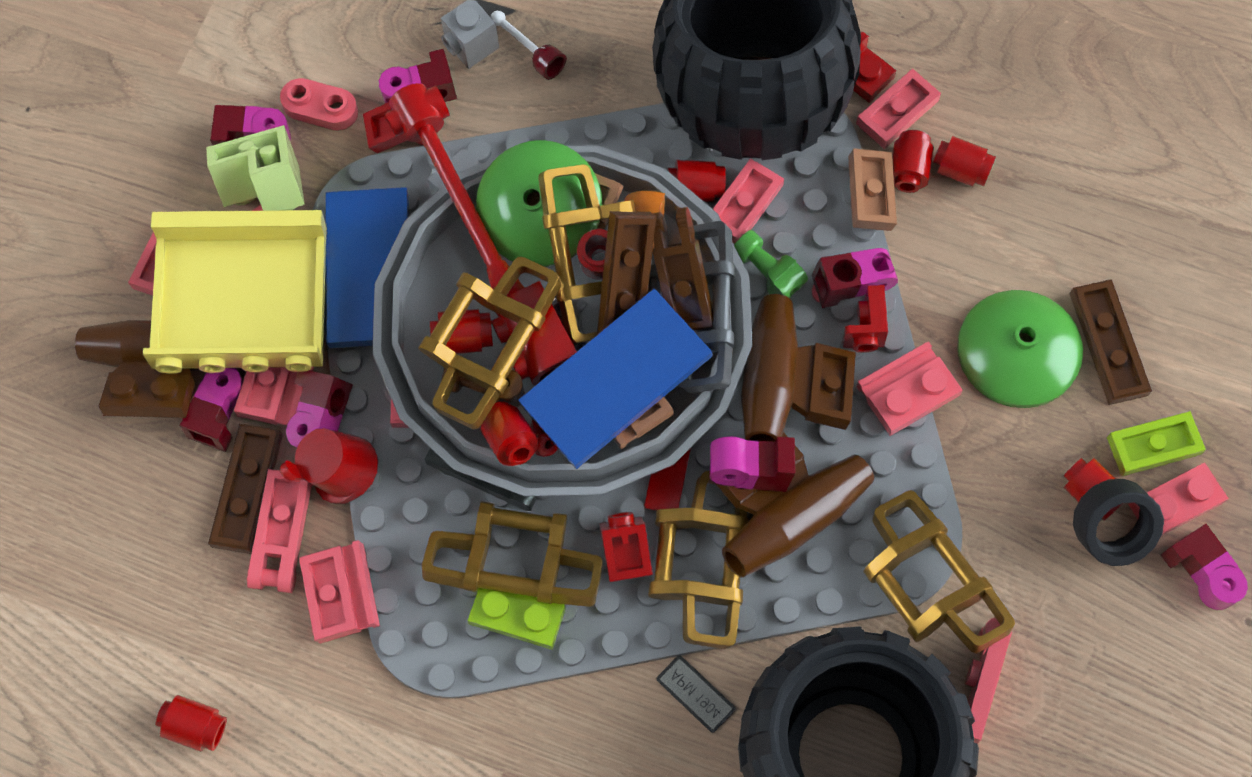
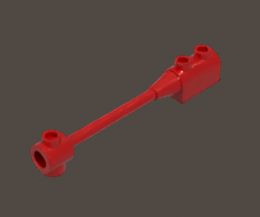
[385,83,577,386]

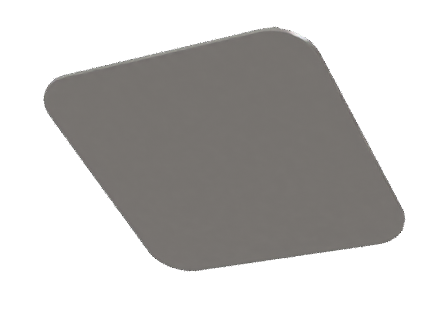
[313,103,963,698]

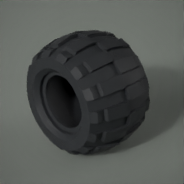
[652,0,861,161]
[738,626,979,777]

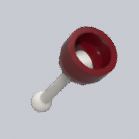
[491,10,567,80]

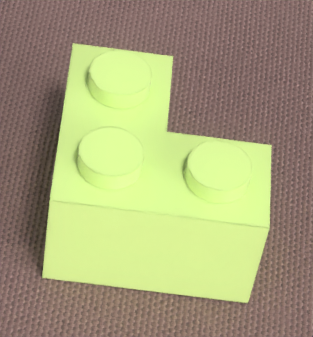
[206,125,305,211]

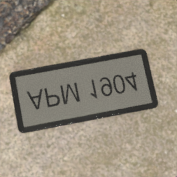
[656,655,736,733]

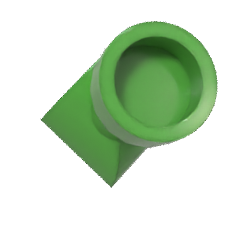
[734,230,808,298]

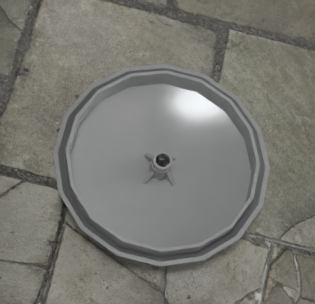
[373,145,752,496]

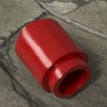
[892,130,934,193]
[933,136,996,187]
[667,160,726,202]
[577,229,608,280]
[429,309,493,354]
[481,402,538,466]
[1063,458,1123,521]
[155,695,227,752]

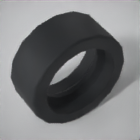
[1073,478,1164,566]

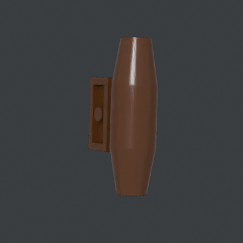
[741,294,856,442]
[75,320,199,418]
[709,432,874,578]

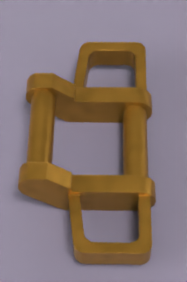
[538,164,636,343]
[418,257,561,429]
[648,471,749,649]
[863,490,1015,653]
[422,501,602,607]

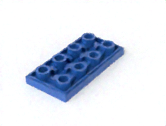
[325,187,409,348]
[518,288,713,469]

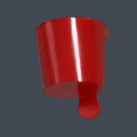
[279,428,378,504]

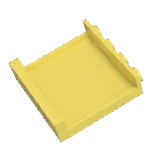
[143,210,327,374]

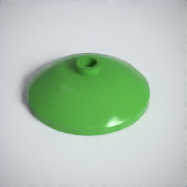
[476,140,603,267]
[957,290,1083,408]

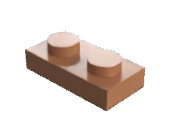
[848,148,897,231]

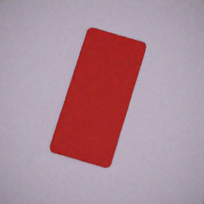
[644,448,691,511]

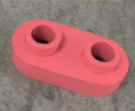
[280,78,358,130]

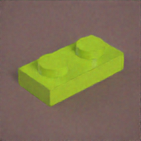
[1107,411,1206,476]
[468,588,566,650]

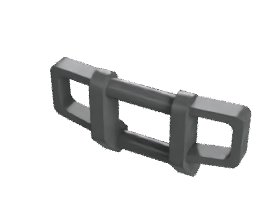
[648,221,735,393]

